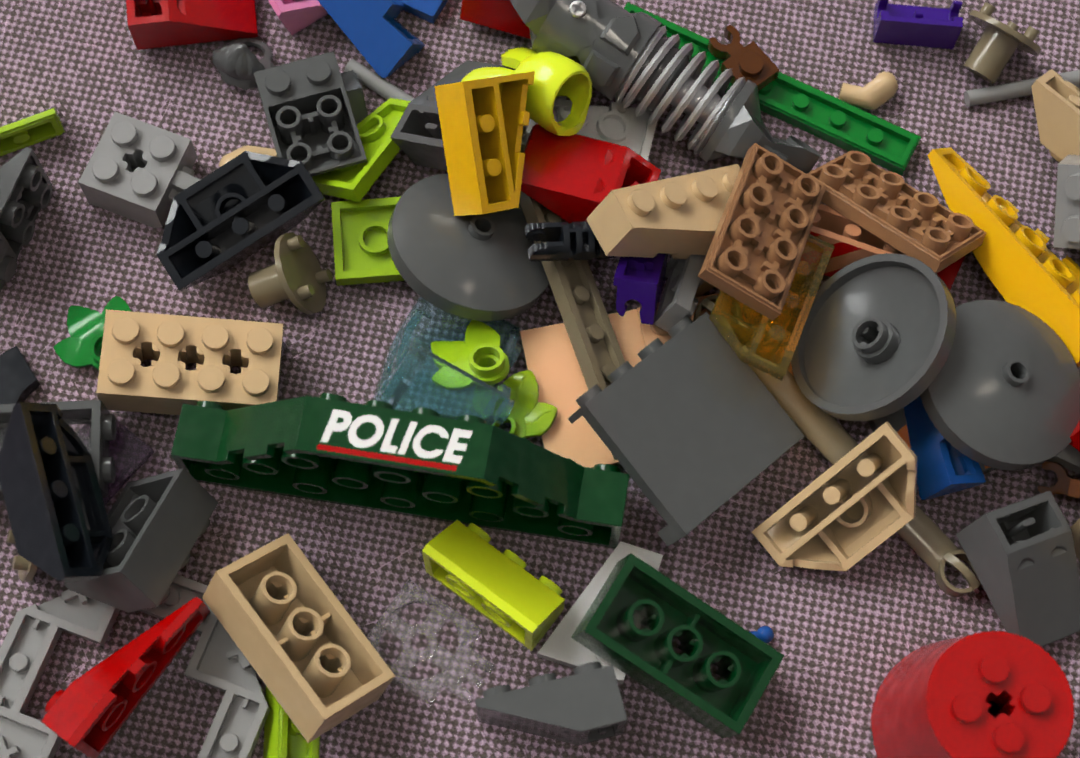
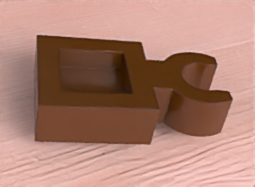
[708,25,779,91]

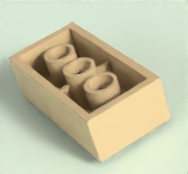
[96,309,283,415]
[202,533,395,743]

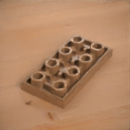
[698,143,826,321]
[807,150,986,274]

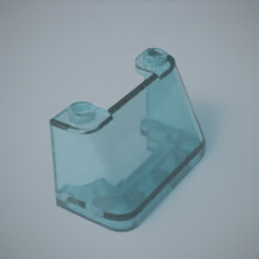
[373,296,522,425]

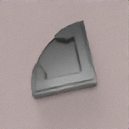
[341,70,368,125]

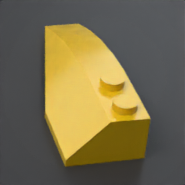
[928,147,1080,368]

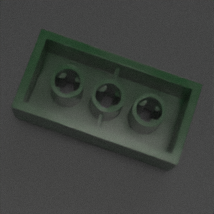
[571,553,784,738]

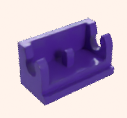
[873,0,963,49]
[613,253,668,325]

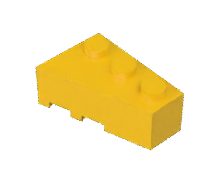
[434,71,535,216]

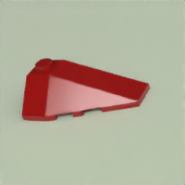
[41,597,210,758]

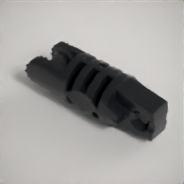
[524,221,616,262]

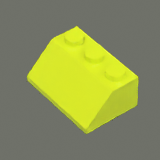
[422,520,565,651]

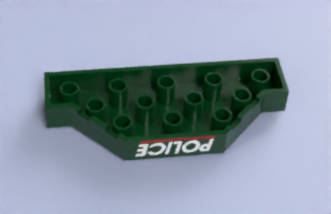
[171,393,629,549]

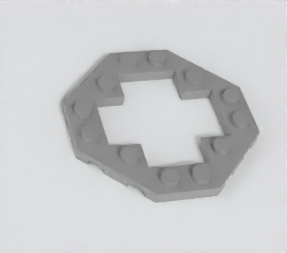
[0,574,270,758]

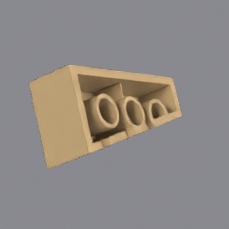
[586,164,740,259]

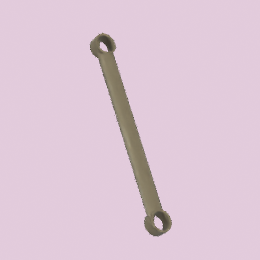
[693,295,981,597]

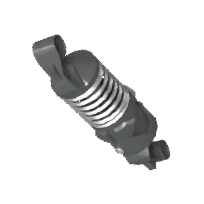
[510,0,821,174]

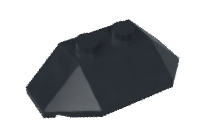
[156,151,325,291]
[0,402,113,581]

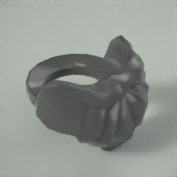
[212,38,276,90]

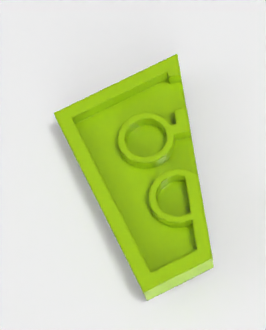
[312,98,411,202]

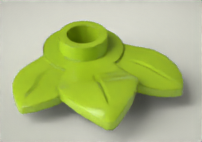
[430,320,510,388]
[473,370,557,438]

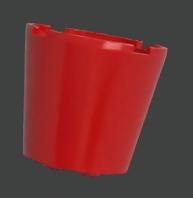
[870,631,1074,758]

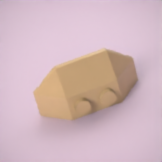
[1031,69,1080,162]
[751,421,917,572]

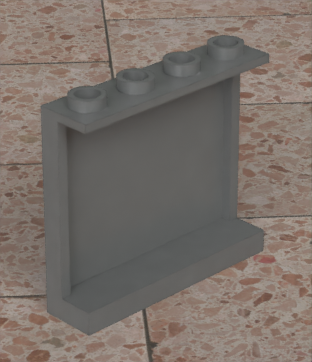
[568,312,805,546]

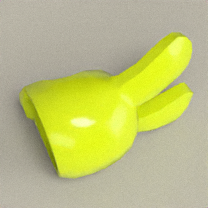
[461,47,592,136]

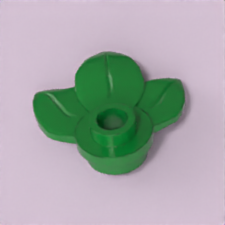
[53,296,131,371]

